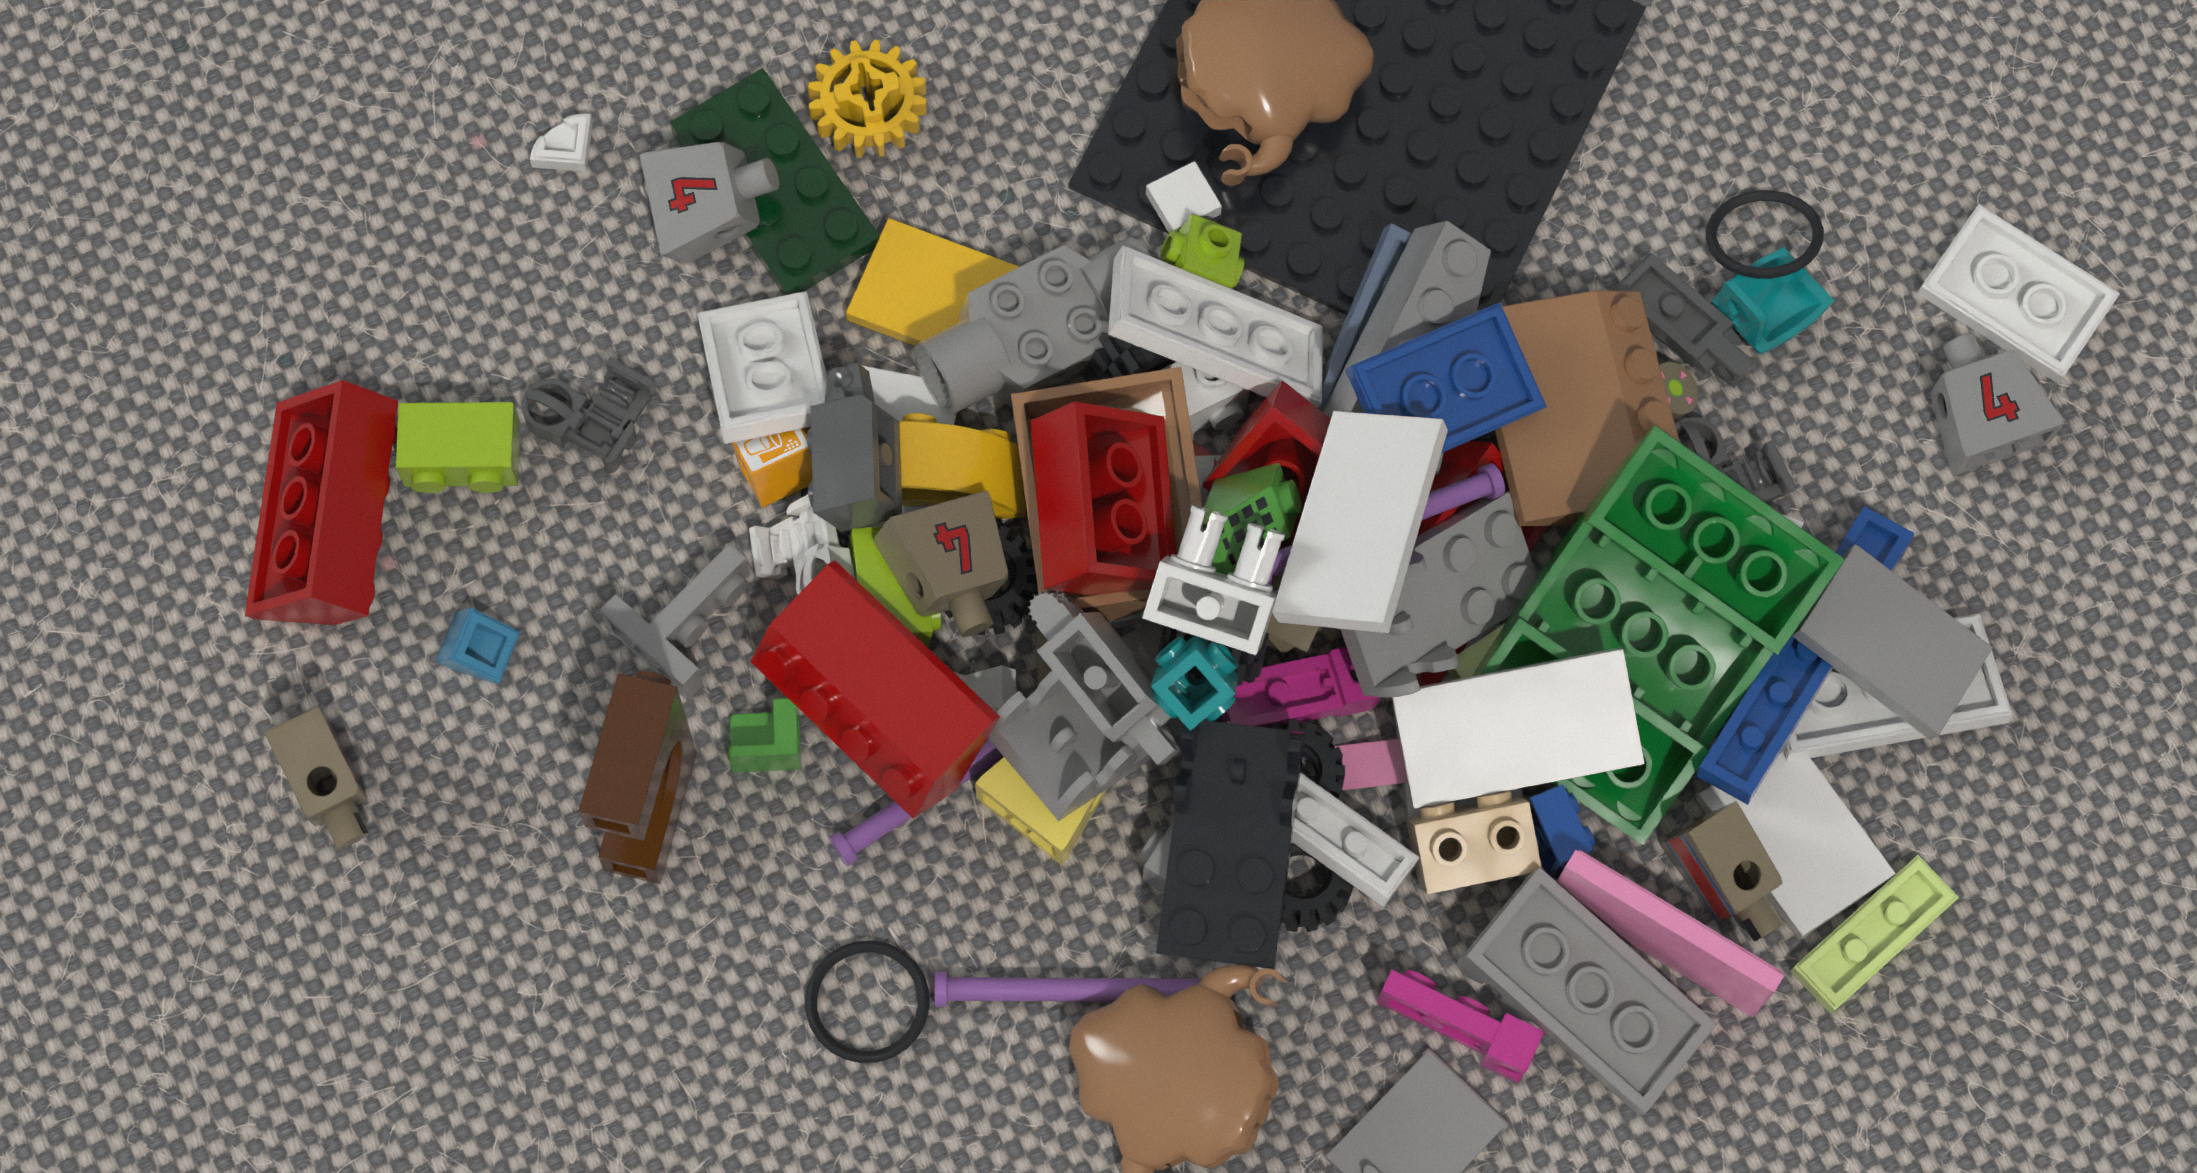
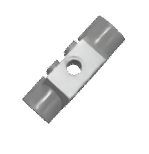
[914,237,1151,415]

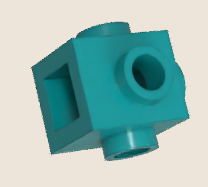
[1151,635,1239,731]

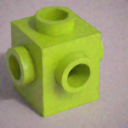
[1159,214,1244,289]

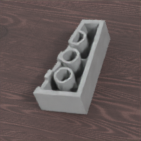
[1323,220,1491,475]

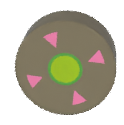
[1659,362,1698,420]

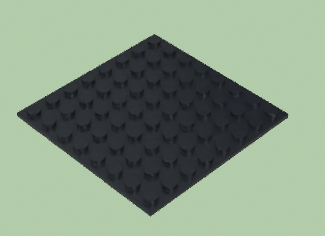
[1068,0,1646,315]

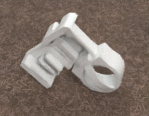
[749,495,856,594]

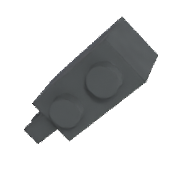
[807,363,902,531]

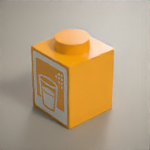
[731,427,812,508]

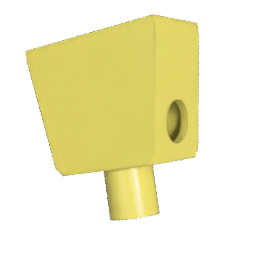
[975,757,1107,866]

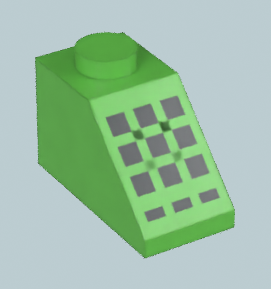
[1203,463,1302,575]

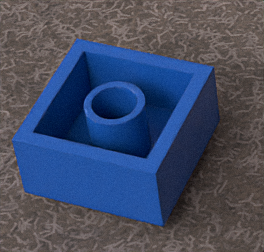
[1529,785,1595,880]

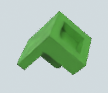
[728,698,802,773]

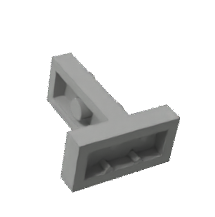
[600,543,750,702]

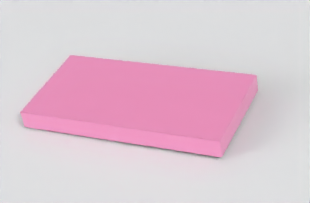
[1557,850,1784,1018]

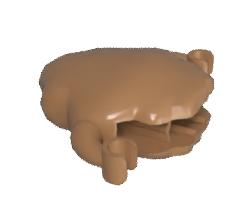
[1176,0,1375,186]
[1069,965,1288,1173]

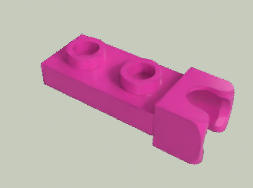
[1222,647,1383,728]
[1377,970,1544,1083]

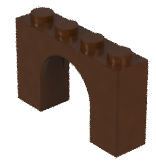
[578,671,697,884]

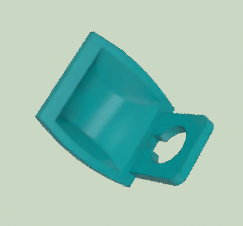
[1711,247,1834,355]

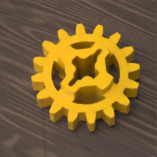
[808,39,927,158]

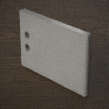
[1325,1048,1509,1173]

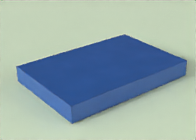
[1345,302,1547,454]

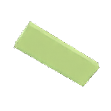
[1790,855,1959,1014]

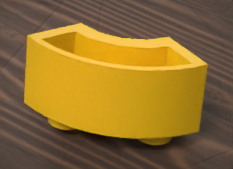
[899,413,1026,519]

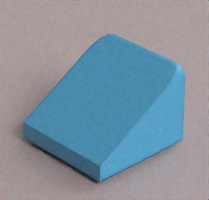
[436,607,521,684]

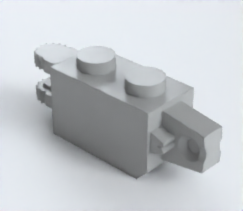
[1028,591,1180,765]

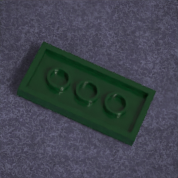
[670,68,880,295]

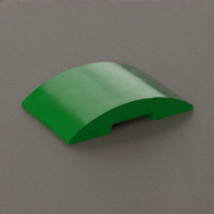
[1472,425,1845,846]

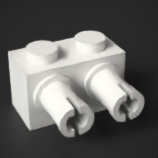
[1142,505,1285,655]

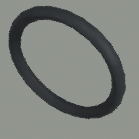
[1705,190,1824,279]
[805,940,930,1063]

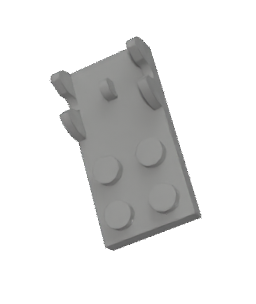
[1341,491,1537,698]
[988,620,1207,821]
[1458,867,1717,1115]

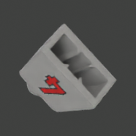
[639,142,779,264]
[1931,333,2064,476]

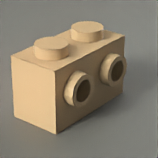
[1406,790,1542,894]

